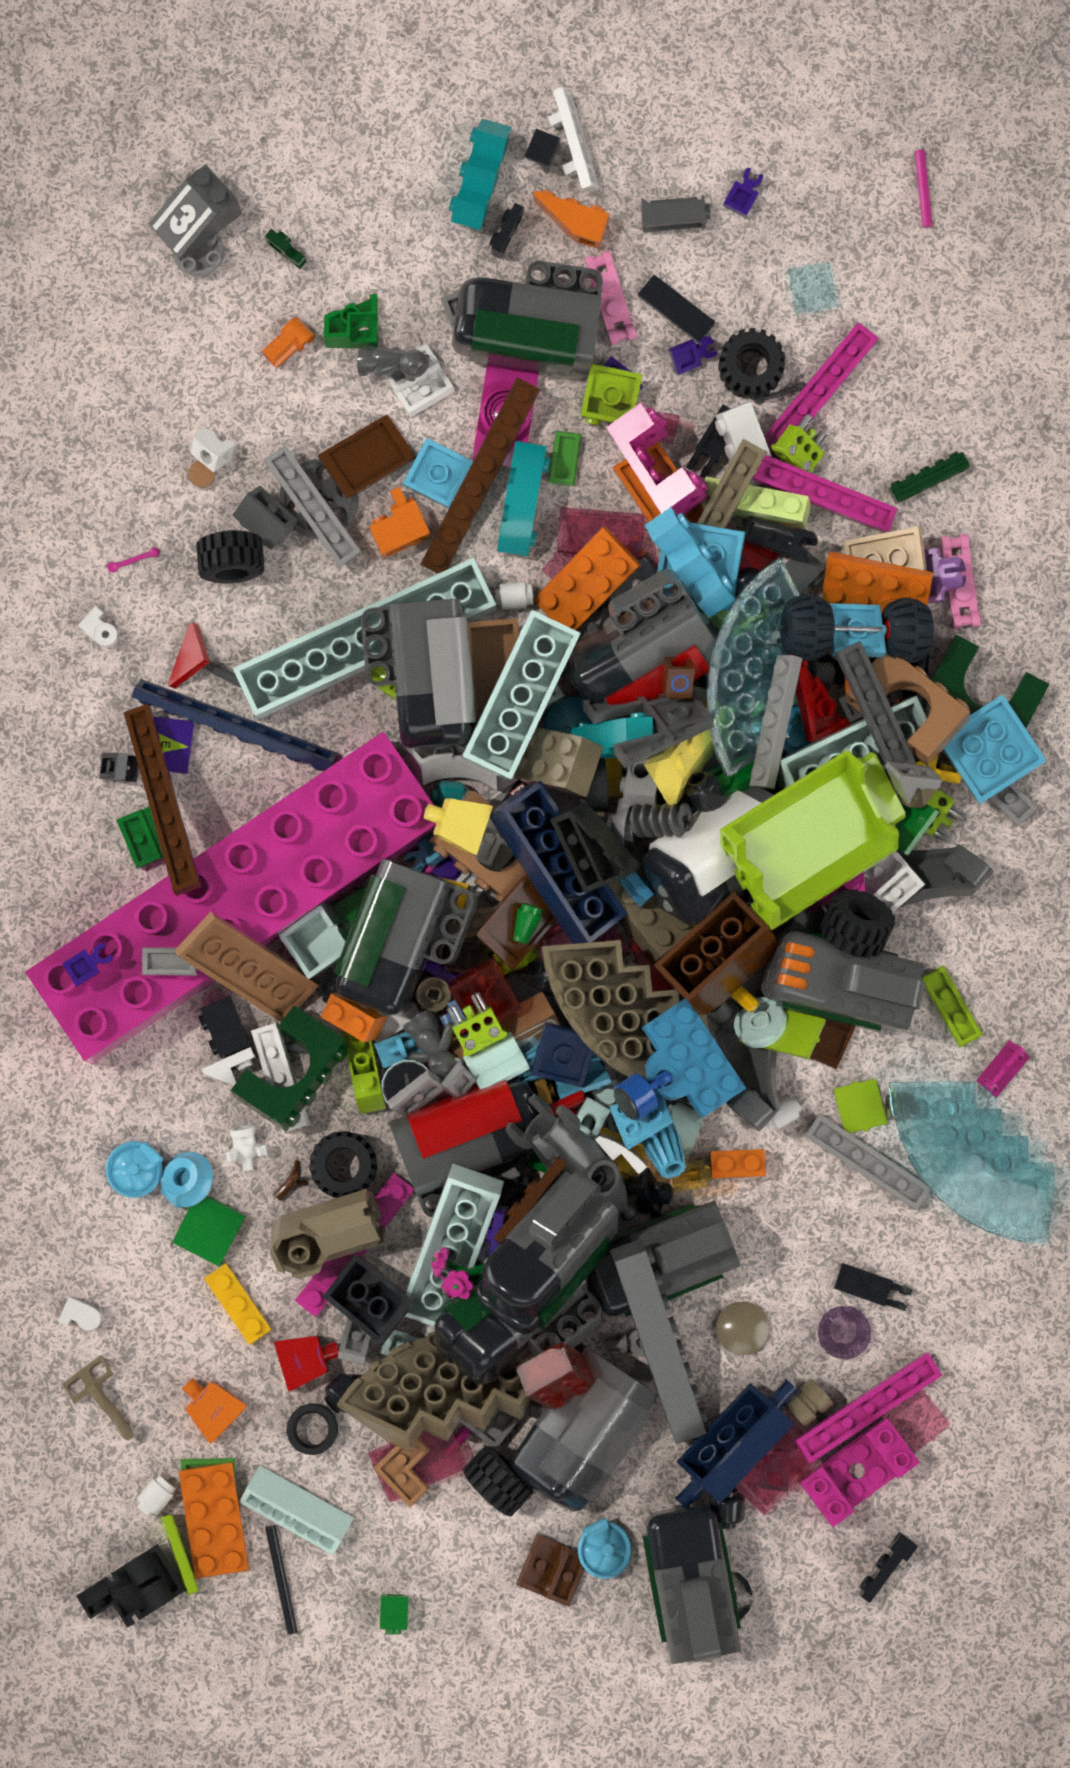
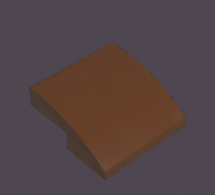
[516,1534,585,1607]

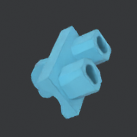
[374,1032,422,1069]

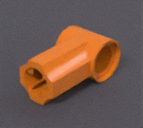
[261,316,316,369]

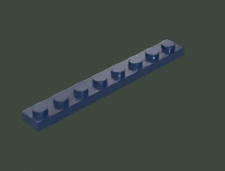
[132,679,338,771]

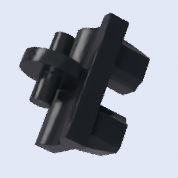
[626,1168,674,1219]

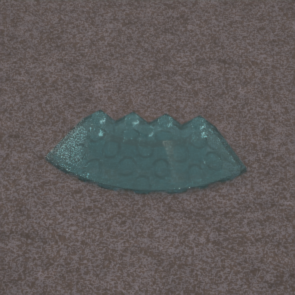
[707,558,799,777]
[889,1081,1055,1244]

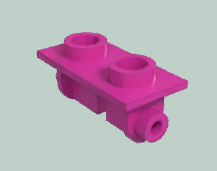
[976,1040,1030,1098]

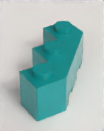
[448,119,512,230]
[570,713,653,759]

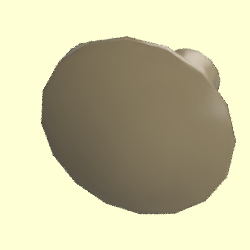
[715,1301,769,1355]

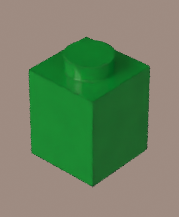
[380,1594,409,1635]

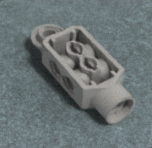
[607,712,661,849]

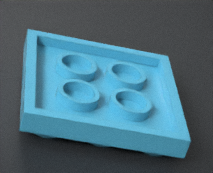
[657,522,746,611]
[943,694,1047,805]

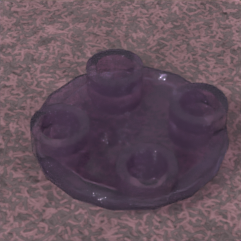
[818,1306,871,1360]

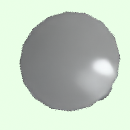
[174,234,225,277]

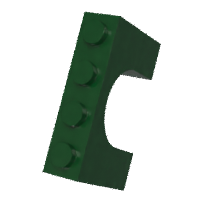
[931,635,1049,728]
[230,1005,349,1132]

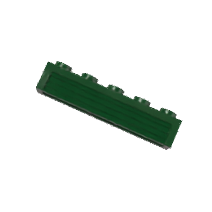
[889,451,970,504]

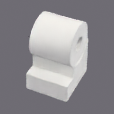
[190,428,235,472]
[78,606,118,648]
[58,1297,103,1330]

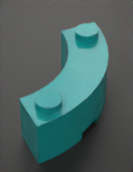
[497,441,550,556]

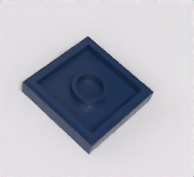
[530,1022,593,1088]

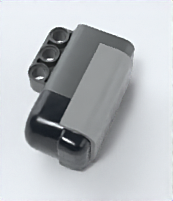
[361,599,477,749]

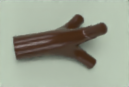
[273,1160,308,1201]

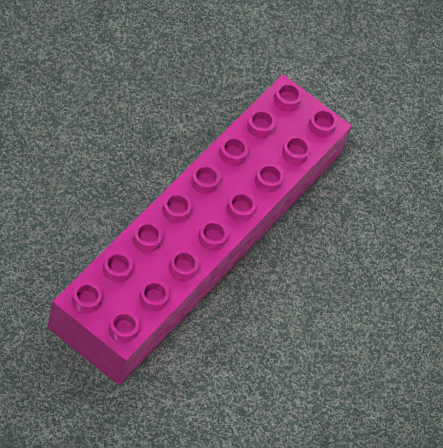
[25,731,436,1065]

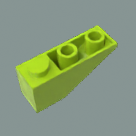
[343,1031,386,1115]

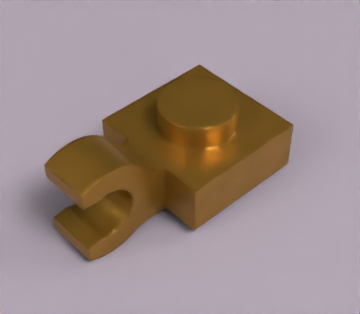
[534,1079,557,1105]

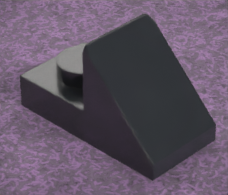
[99,752,139,783]

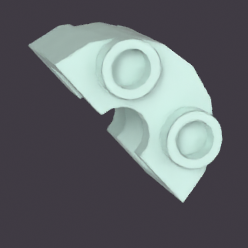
[668,1101,704,1162]

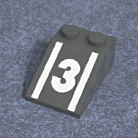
[149,164,242,260]

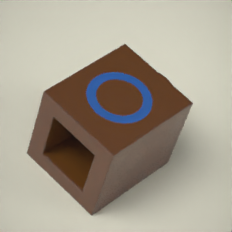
[662,657,695,700]

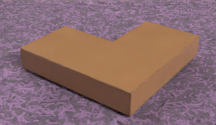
[373,1437,431,1507]

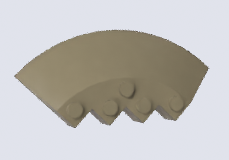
[541,940,708,1078]
[337,1331,555,1452]

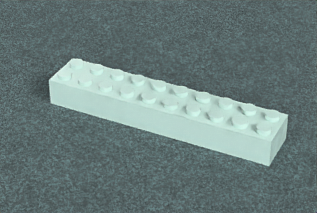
[233,558,496,721]

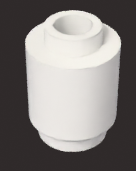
[495,582,533,610]
[767,1094,802,1131]
[136,1475,176,1517]

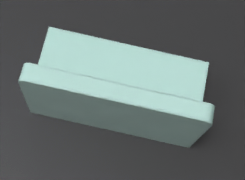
[463,1032,530,1089]

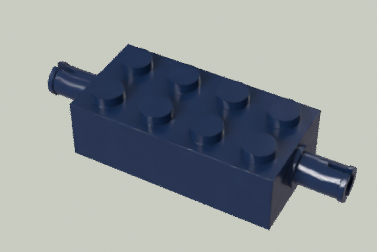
[675,1379,798,1508]

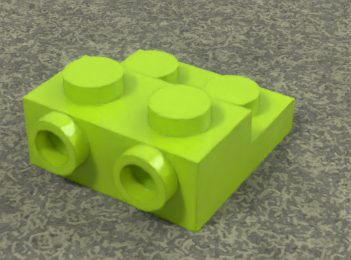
[580,364,643,426]

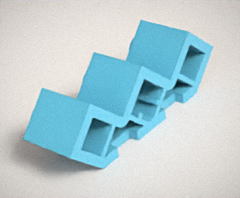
[645,507,736,618]

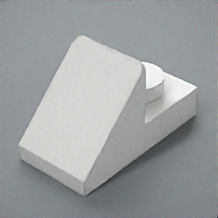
[201,1047,256,1086]

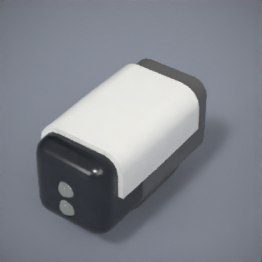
[642,787,774,926]

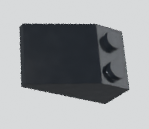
[323,1254,415,1346]

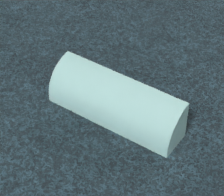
[239,1466,354,1555]

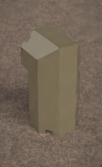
[270,1189,386,1279]

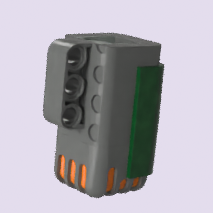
[761,929,926,1031]

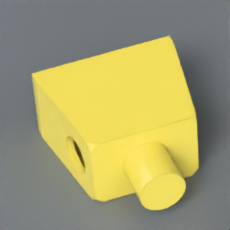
[424,799,493,855]

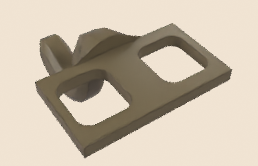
[62,1355,134,1441]

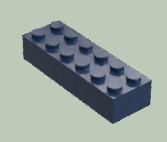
[490,781,627,944]

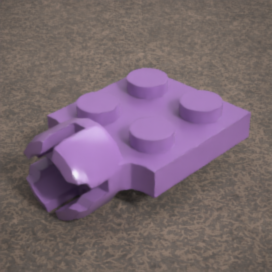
[924,548,966,604]

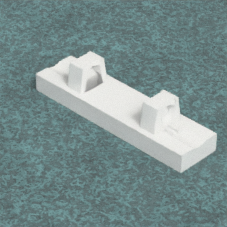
[548,87,600,193]

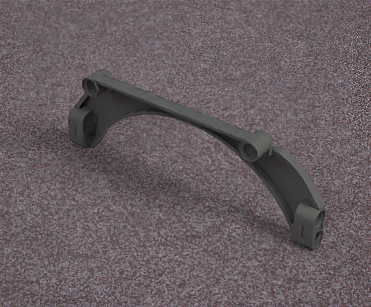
[707,844,994,1132]

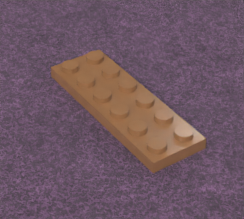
[174,912,319,1022]

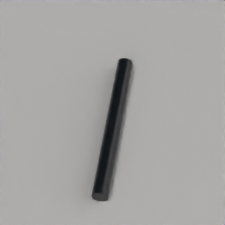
[265,1525,298,1635]

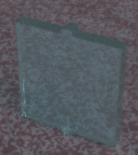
[787,262,838,314]

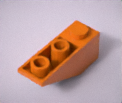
[533,190,609,249]

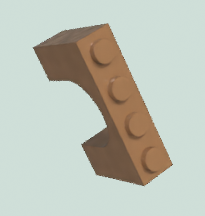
[846,652,970,766]
[430,791,526,903]

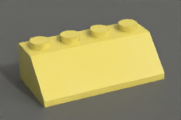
[644,699,725,807]

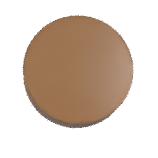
[189,461,215,488]

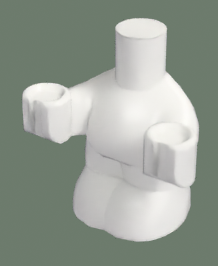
[226,1125,268,1171]

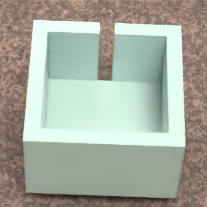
[278,903,349,979]

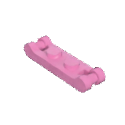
[584,250,637,346]
[941,534,980,629]

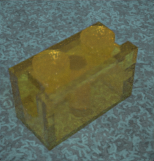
[671,1160,712,1193]

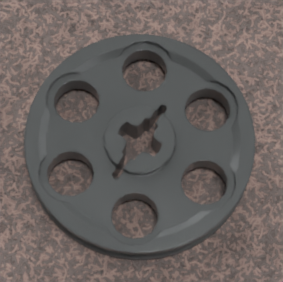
[279,459,359,539]

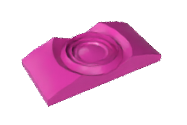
[472,364,539,467]

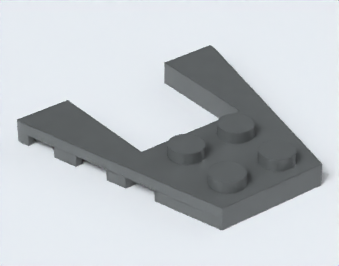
[583,691,714,768]

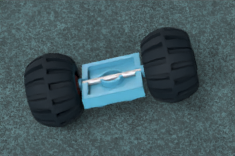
[780,594,934,664]

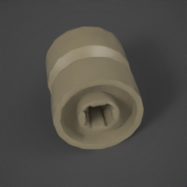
[416,977,451,1016]
[784,1378,834,1429]

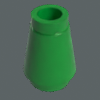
[513,903,543,944]

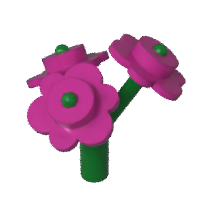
[431,1247,485,1299]

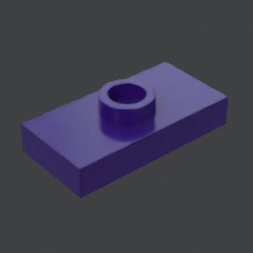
[486,1205,509,1256]

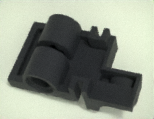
[76,1544,186,1628]

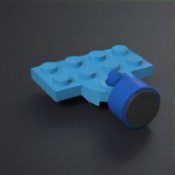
[614,999,746,1121]

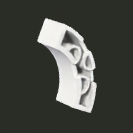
[406,743,519,792]

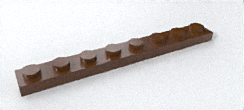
[420,377,540,574]
[123,703,202,896]

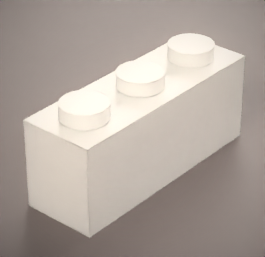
[715,402,772,486]

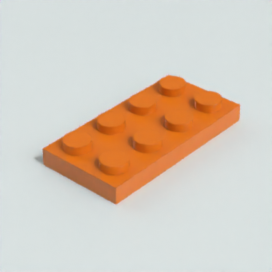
[613,442,704,523]
[533,526,642,631]
[822,551,934,614]
[178,1462,249,1579]

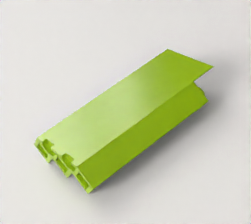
[720,750,906,930]

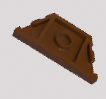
[493,1156,567,1244]

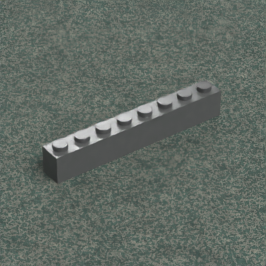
[610,1239,708,1444]

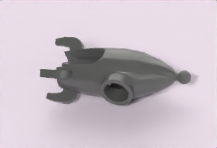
[505,1094,636,1221]

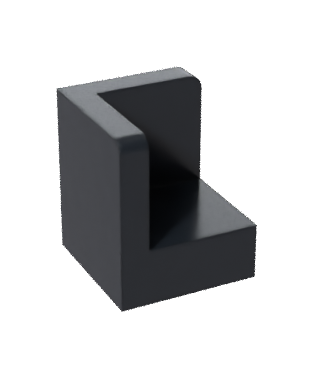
[525,128,560,173]

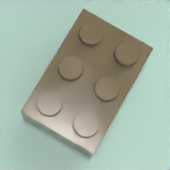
[513,727,603,798]

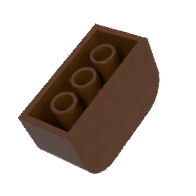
[654,892,778,1015]

